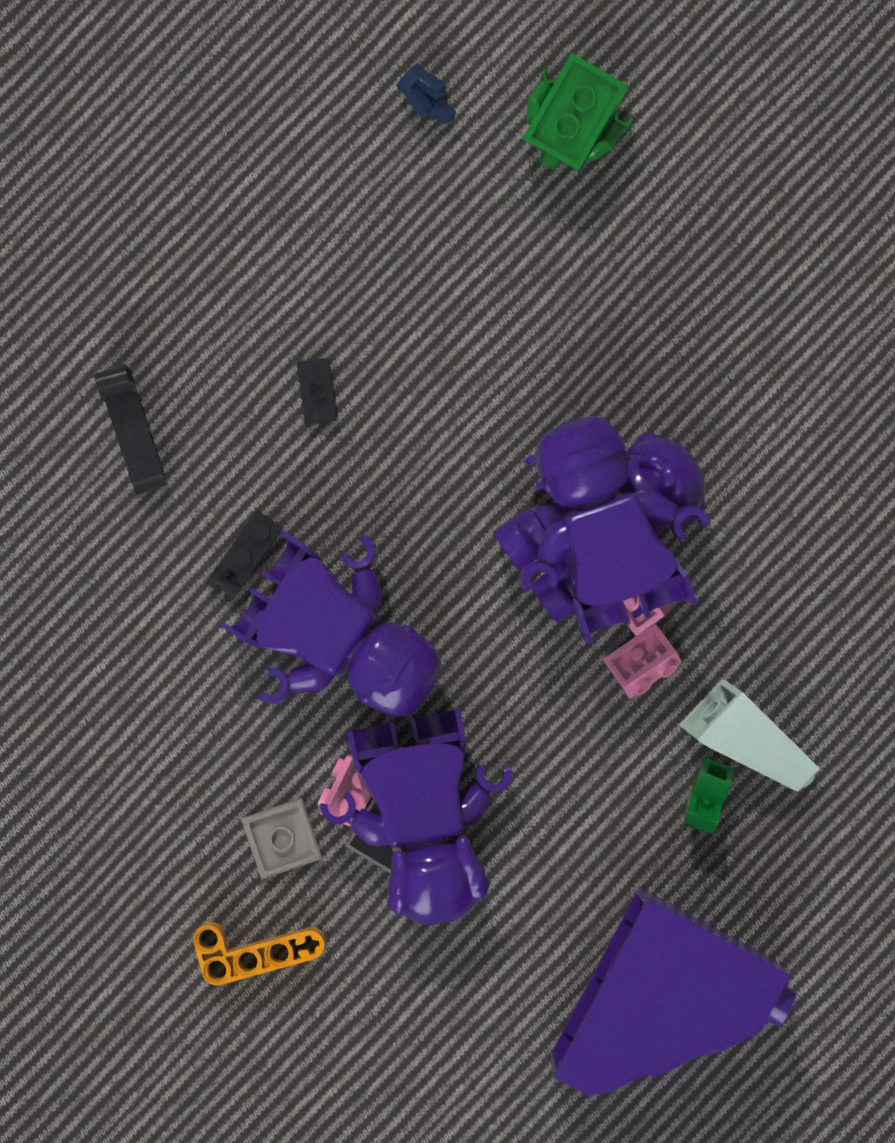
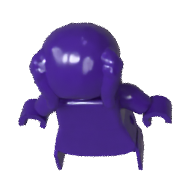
[493,433,706,624]
[320,708,512,925]

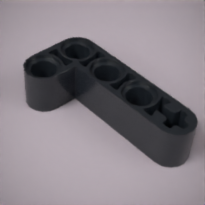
[94,364,168,495]

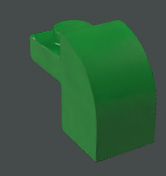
[683,757,734,834]

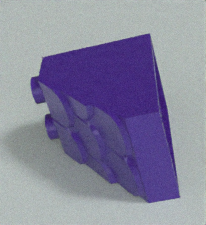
[549,887,797,1097]

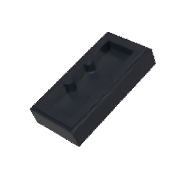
[297,357,337,426]

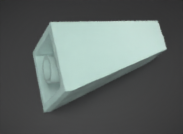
[679,679,820,792]

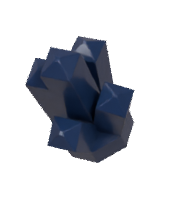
[396,63,456,124]

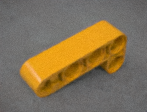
[194,922,326,985]

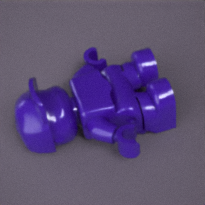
[519,416,710,643]
[221,530,441,716]

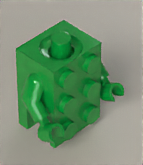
[523,53,633,173]

